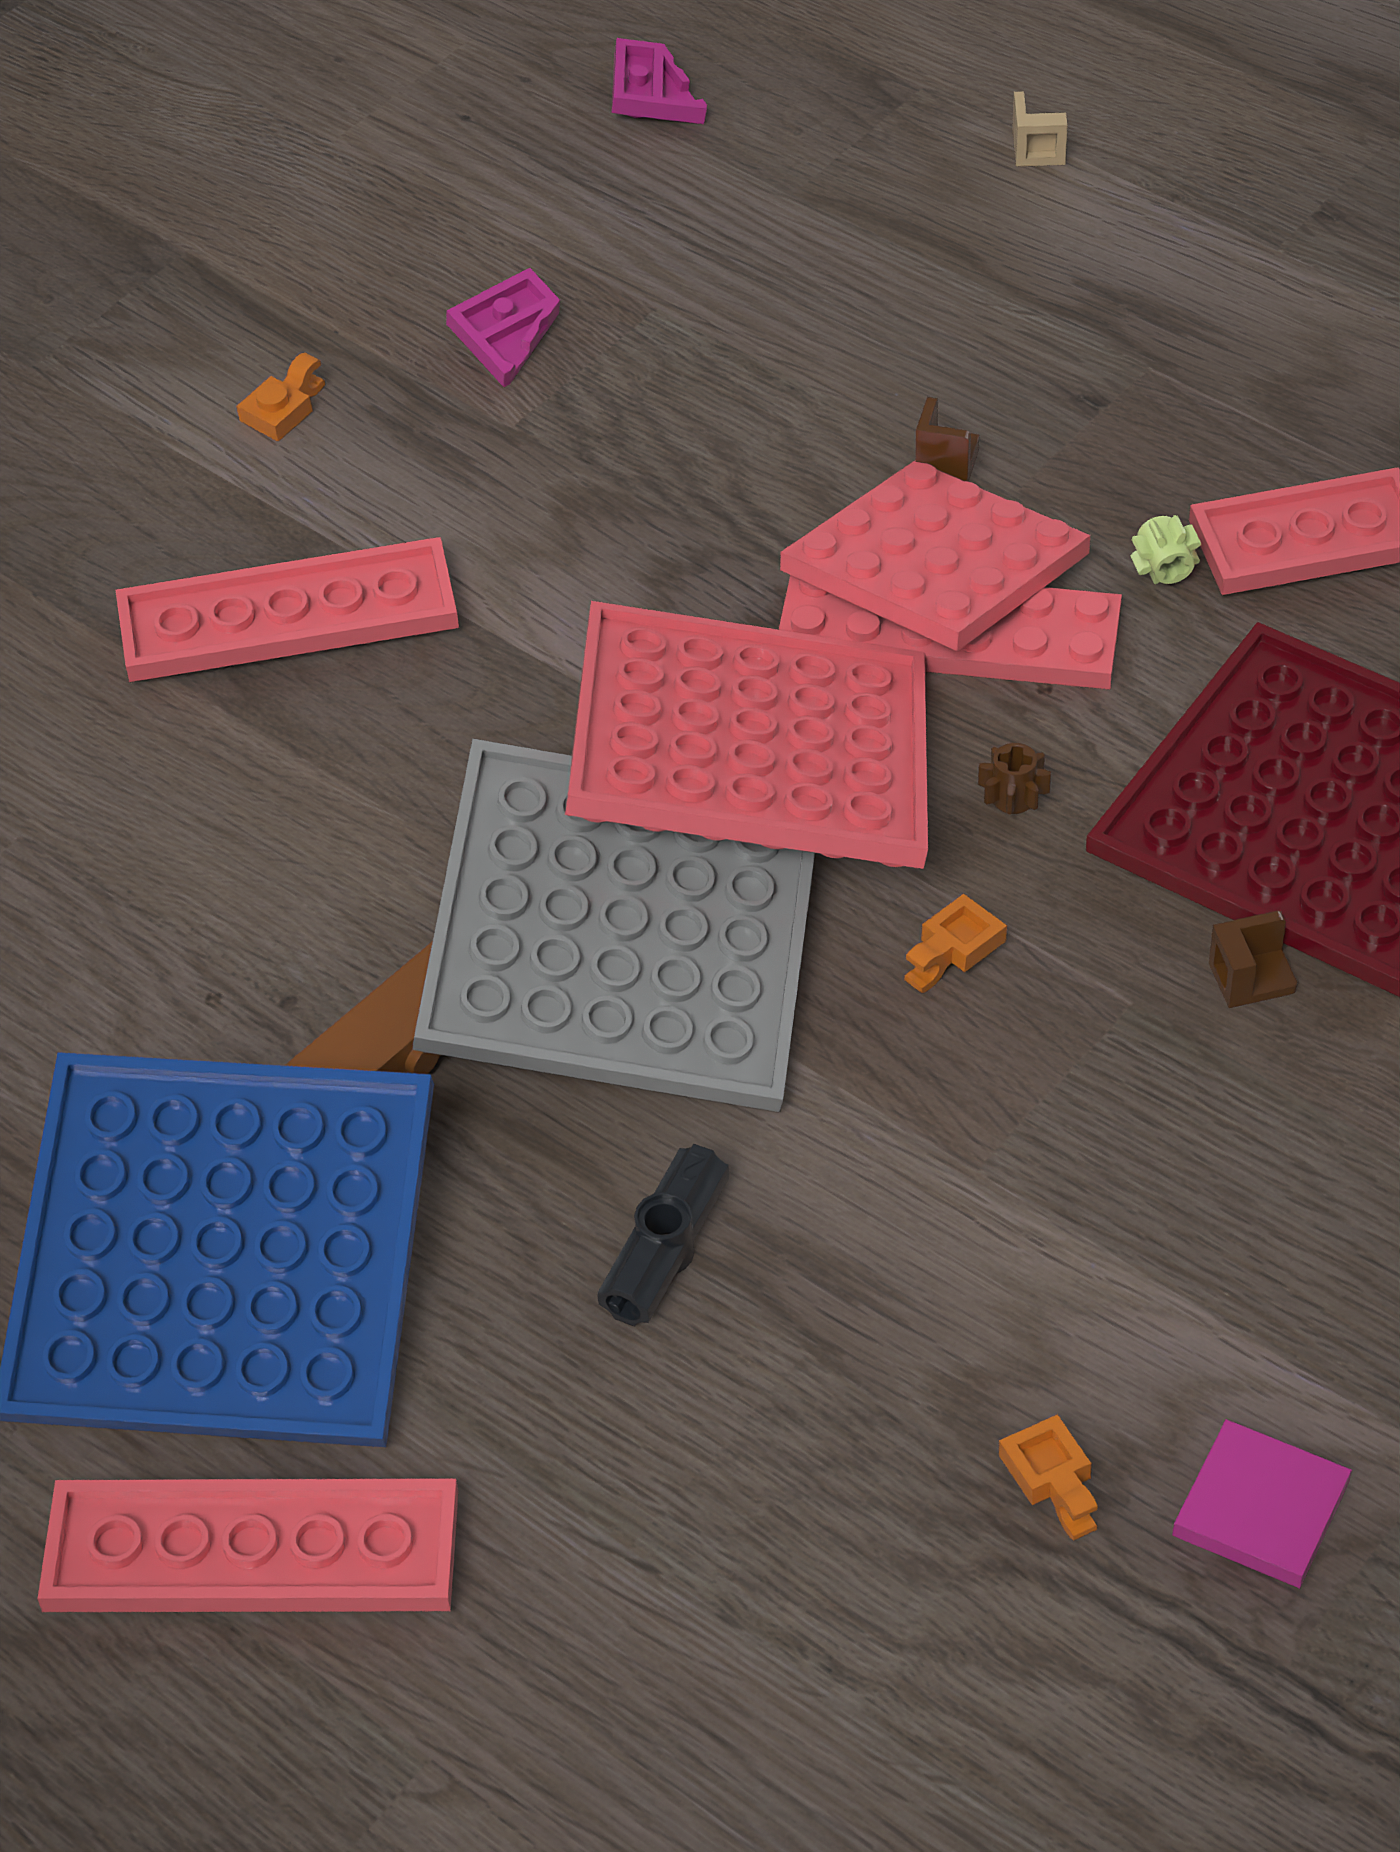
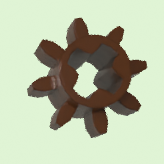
[978,743,1051,814]

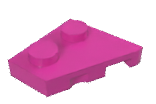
[612,38,707,124]
[446,268,560,387]

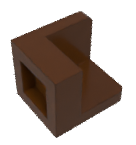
[916,397,979,482]
[1209,911,1297,1008]

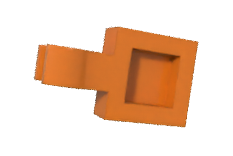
[236,352,325,442]
[904,894,1007,993]
[999,1414,1098,1541]

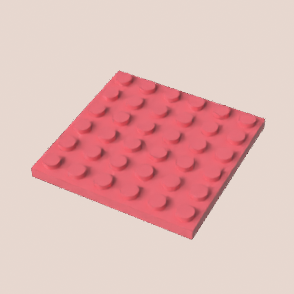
[565,601,928,869]

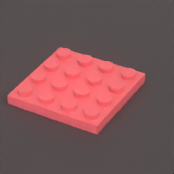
[780,460,1091,651]

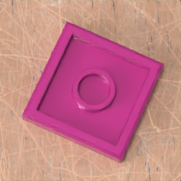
[1172,1419,1352,1589]

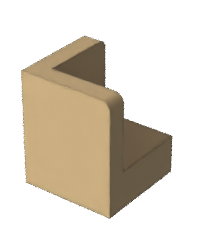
[1012,91,1067,166]

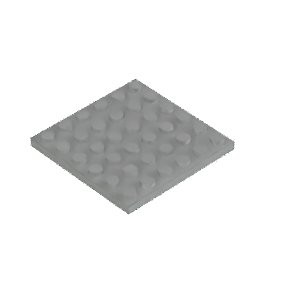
[413,739,815,1112]

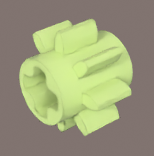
[1130,515,1201,584]

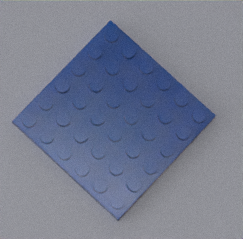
[0,1052,434,1447]

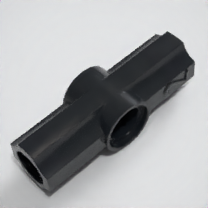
[597,1144,730,1327]

